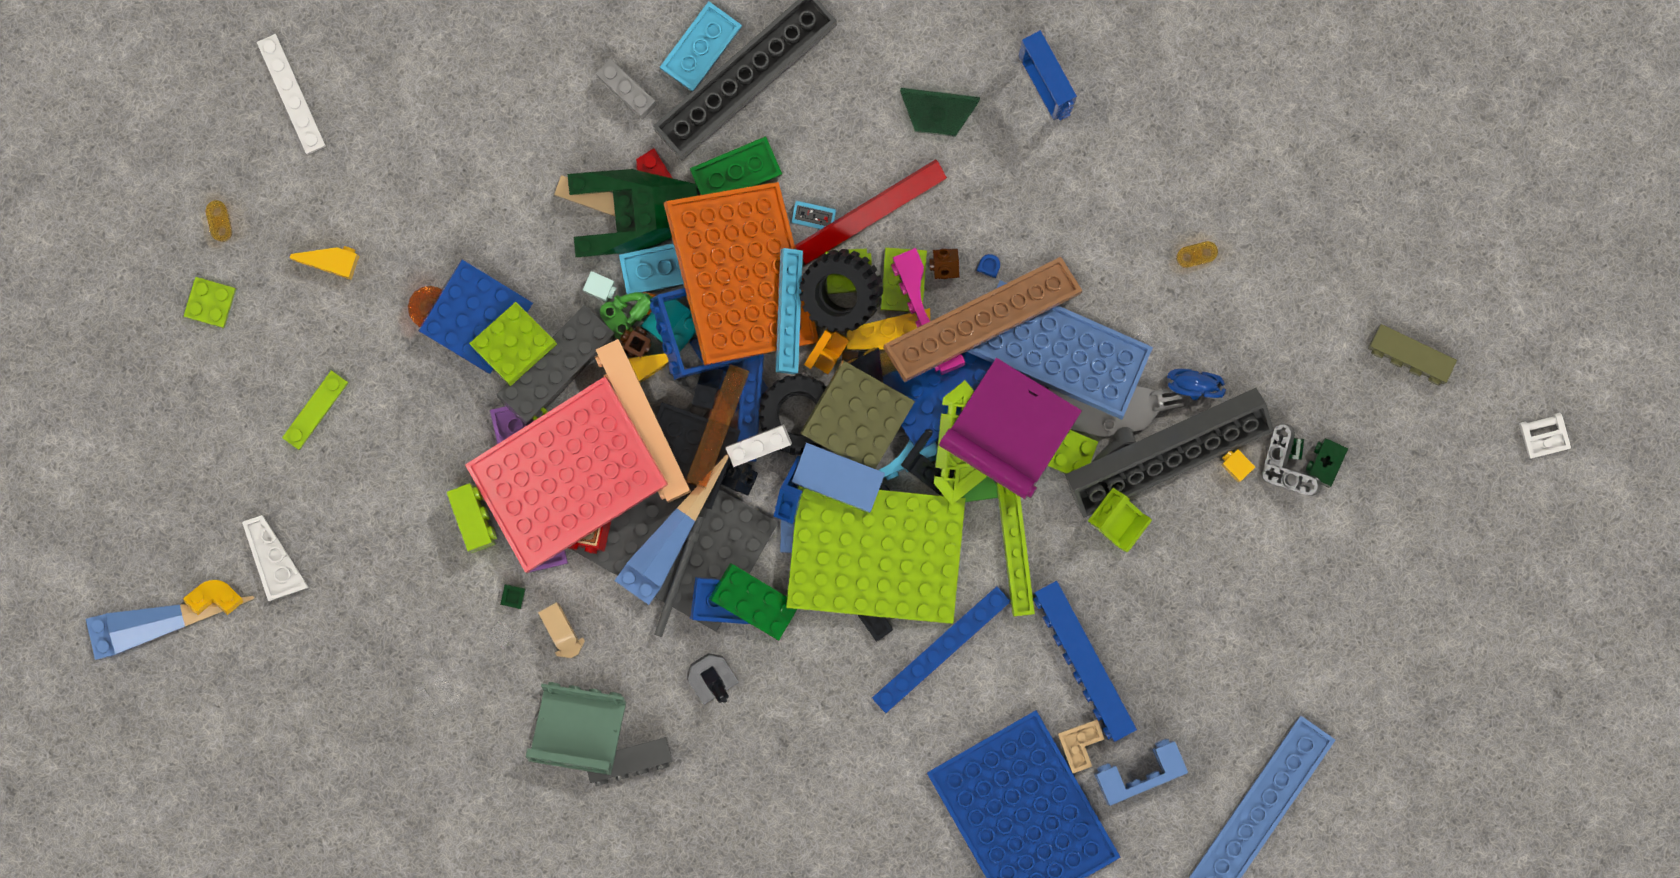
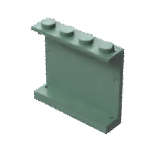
[526,682,627,775]

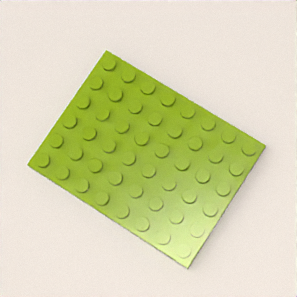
[786,486,966,624]

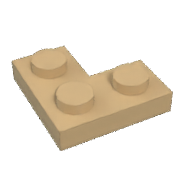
[1058,720,1105,773]

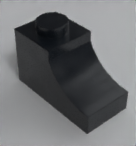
[692,369,723,411]

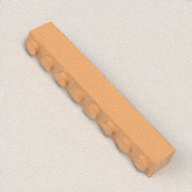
[595,339,691,503]

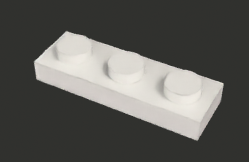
[726,424,792,467]

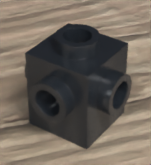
[722,462,758,496]

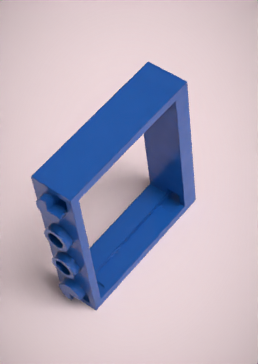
[1018,30,1077,121]
[650,288,749,380]

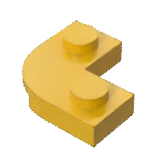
[183,580,243,615]

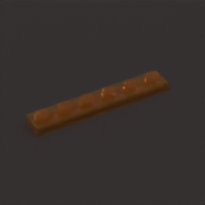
[686,364,750,489]

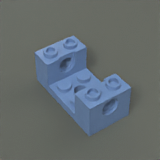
[1094,739,1188,806]

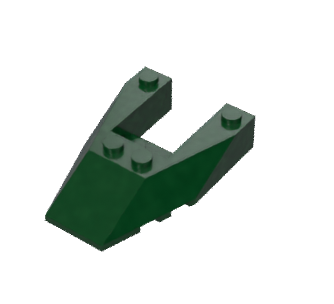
[567,169,697,258]

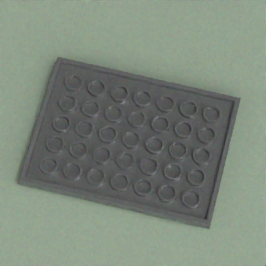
[571,489,778,632]

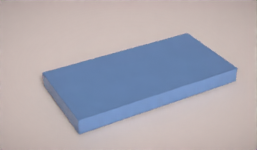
[791,443,885,513]

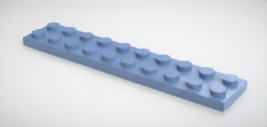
[1189,716,1335,878]

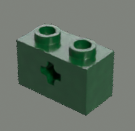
[1305,438,1349,488]

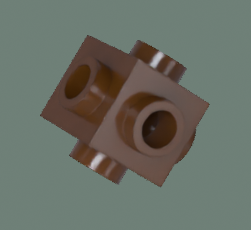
[929,249,960,279]
[620,326,652,357]

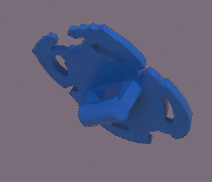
[1167,369,1226,400]

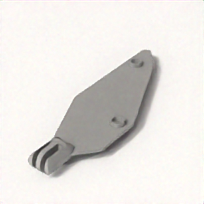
[1048,386,1185,437]

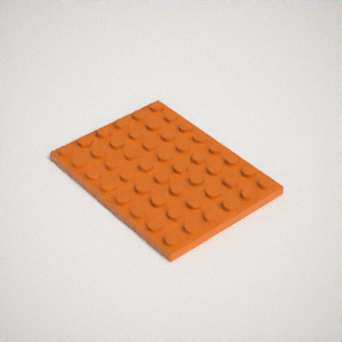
[664,182,819,366]

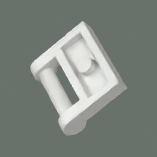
[1519,413,1571,459]

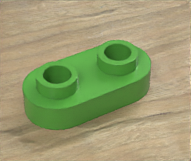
[600,302,632,340]

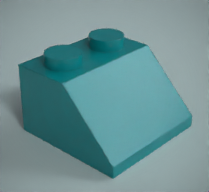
[641,299,696,353]

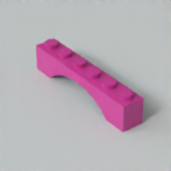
[891,248,965,375]

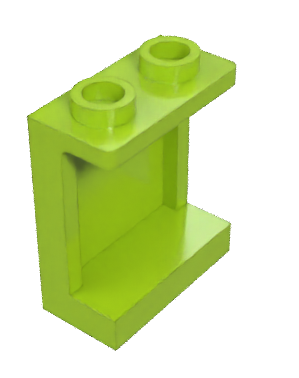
[1088,488,1152,553]

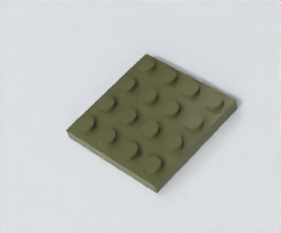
[800,360,915,469]

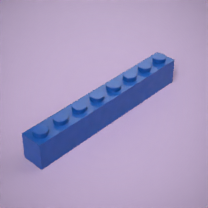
[1033,581,1137,742]

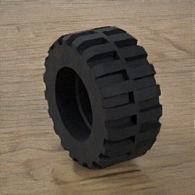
[799,249,883,333]
[759,374,826,456]

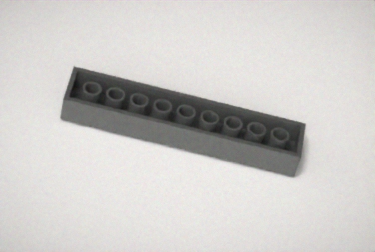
[653,0,837,161]
[1065,388,1274,518]

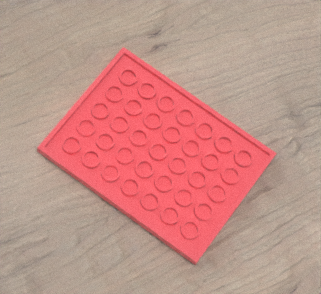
[465,377,668,573]

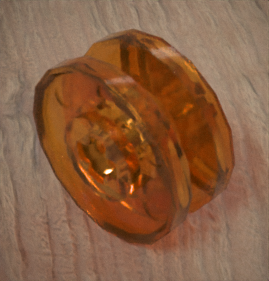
[408,286,442,327]

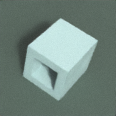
[583,271,617,302]

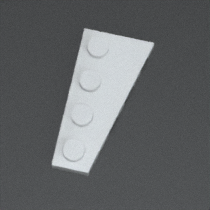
[242,515,309,601]

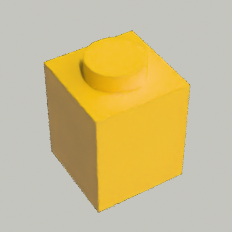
[1221,449,1255,483]

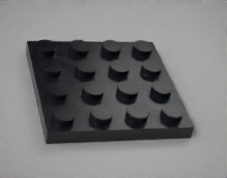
[656,402,741,510]

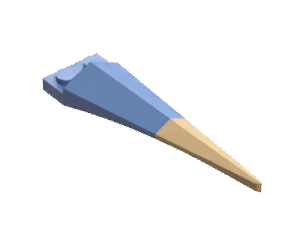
[614,454,729,605]
[86,596,255,660]

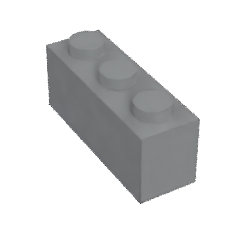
[596,59,657,120]

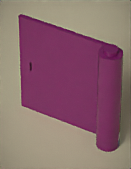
[939,357,1082,500]

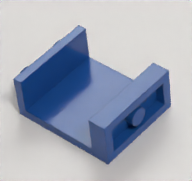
[773,456,802,524]

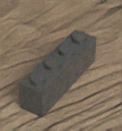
[587,737,673,786]

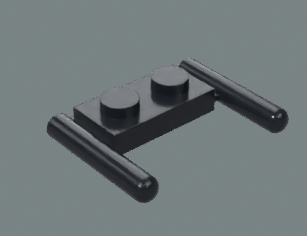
[901,429,955,495]

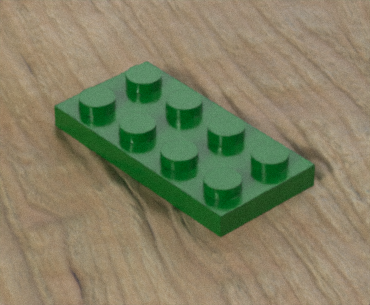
[690,136,782,195]
[709,563,797,641]

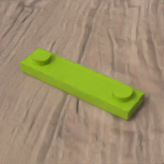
[282,370,348,450]

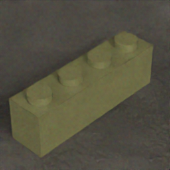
[1368,324,1457,386]

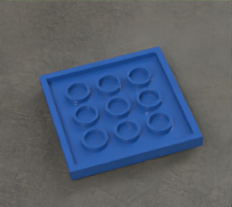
[418,259,533,374]

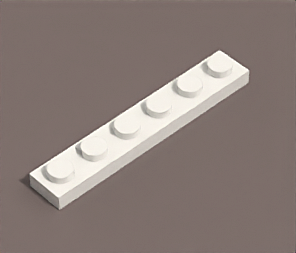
[257,34,326,155]

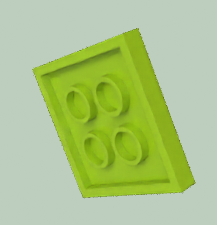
[469,302,557,386]

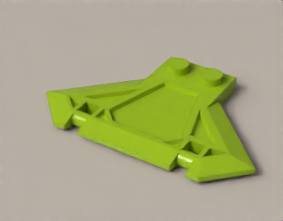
[934,380,987,505]

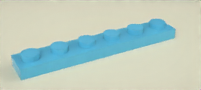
[776,248,803,374]

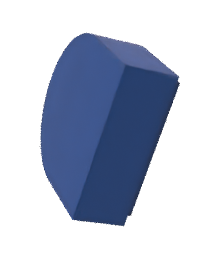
[976,254,1000,278]

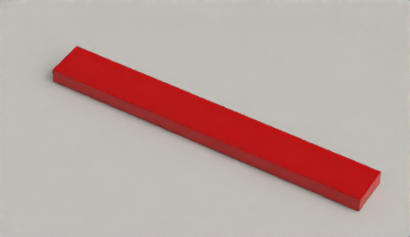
[795,159,947,264]

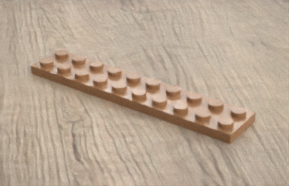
[883,257,1082,382]

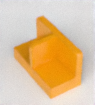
[804,328,850,374]

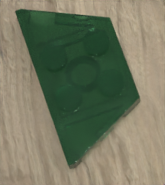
[900,88,980,137]

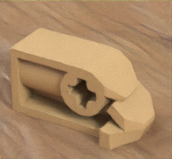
[538,603,585,658]

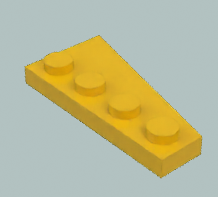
[847,308,930,350]

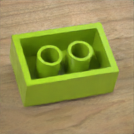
[446,483,498,553]

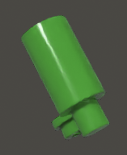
[613,292,653,325]

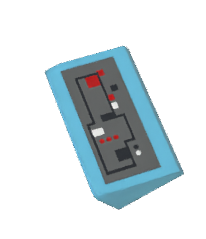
[791,201,836,229]

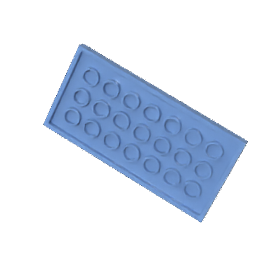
[968,280,1153,420]

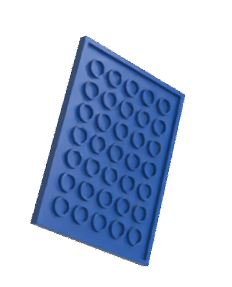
[927,710,1121,878]

